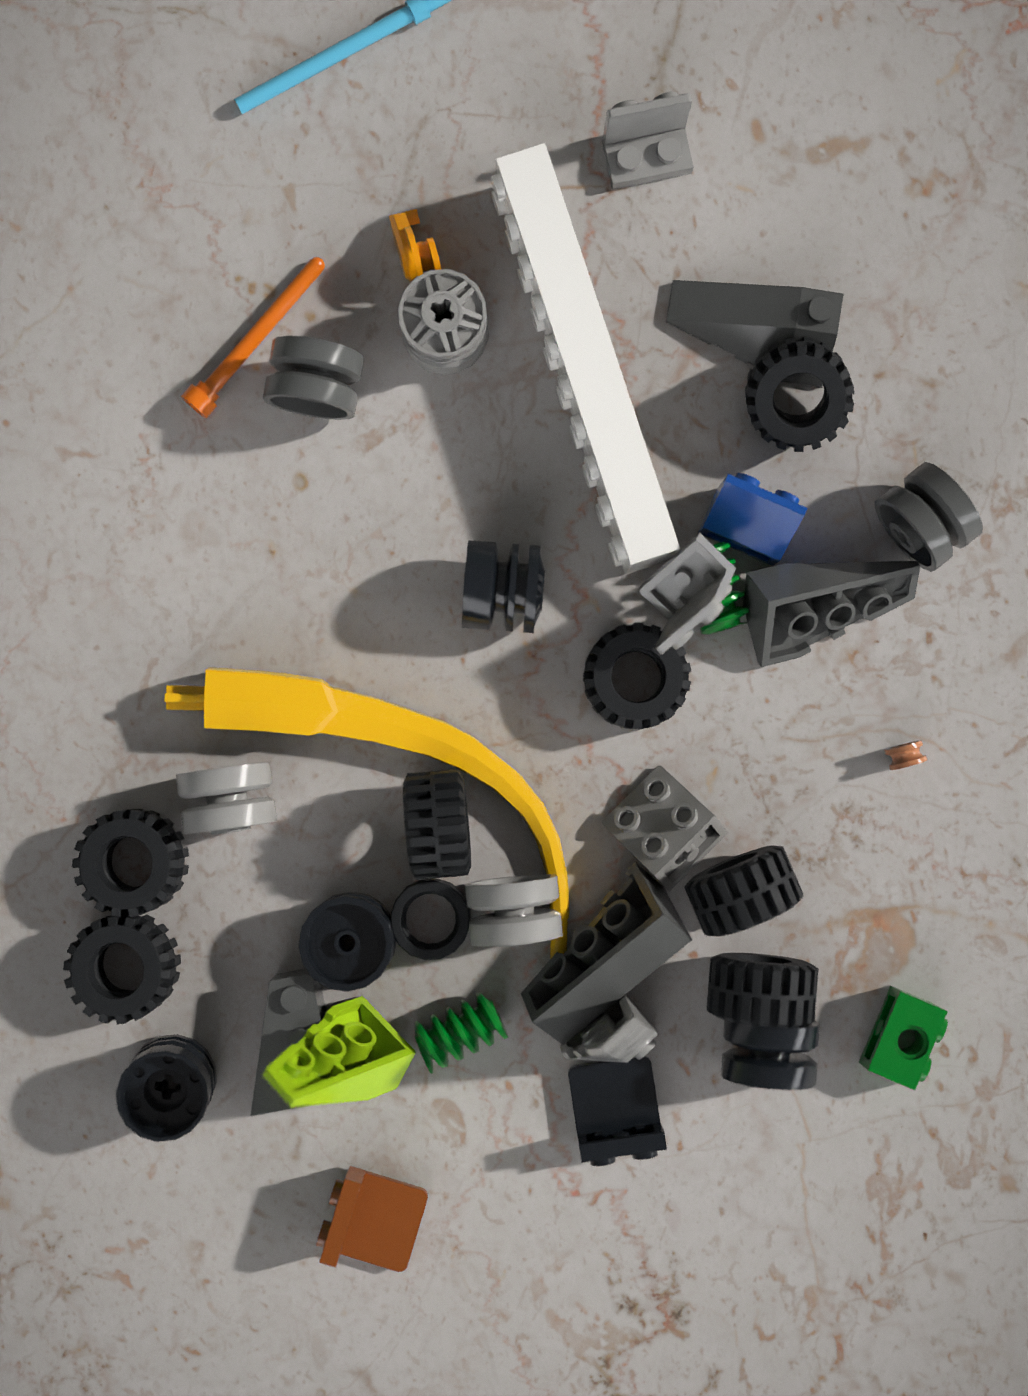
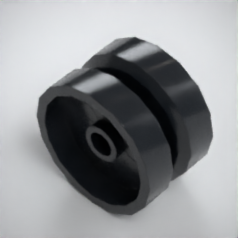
[298,891,397,992]
[721,1020,820,1090]

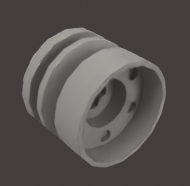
[398,269,488,375]

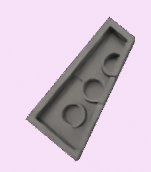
[521,862,692,1045]

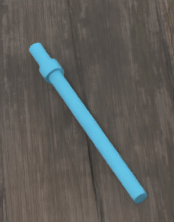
[234,0,452,114]

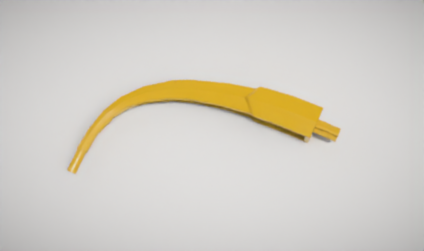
[164,667,570,959]

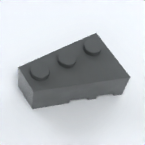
[251,969,326,1116]

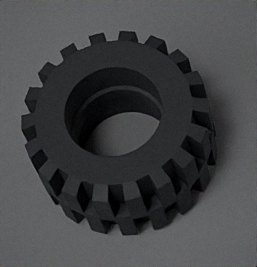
[745,337,855,452]
[583,622,691,730]
[403,769,471,880]
[72,809,189,917]
[684,845,804,937]
[63,914,181,1024]
[707,953,818,1028]

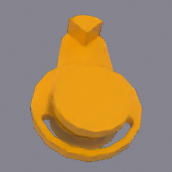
[389,209,441,282]

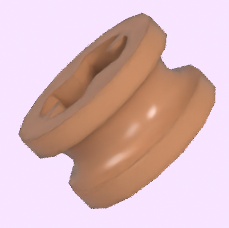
[885,740,927,770]

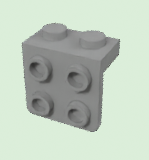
[638,533,736,655]

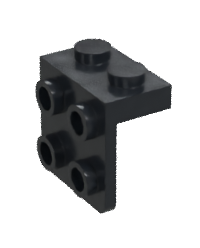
[568,1055,667,1166]

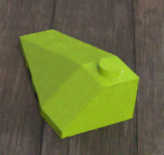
[262,996,416,1107]

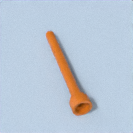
[181,257,325,419]

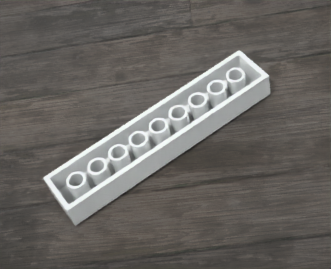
[491,143,680,575]

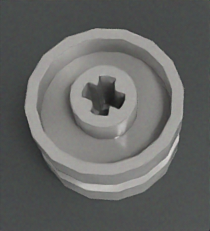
[176,762,277,835]
[465,874,563,947]

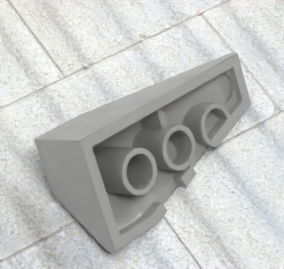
[560,994,659,1063]

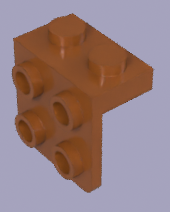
[316,1166,428,1272]

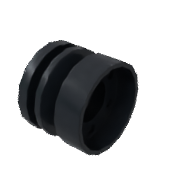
[462,540,545,633]
[116,1034,217,1142]

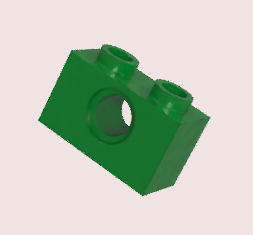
[859,985,948,1090]

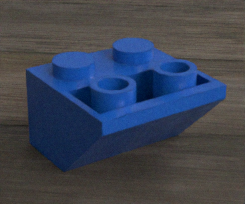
[698,473,808,566]

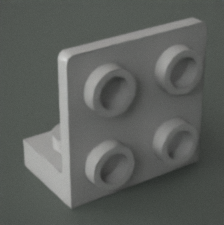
[602,92,694,190]
[602,766,728,892]

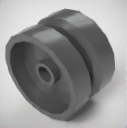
[263,336,364,420]
[874,462,983,572]

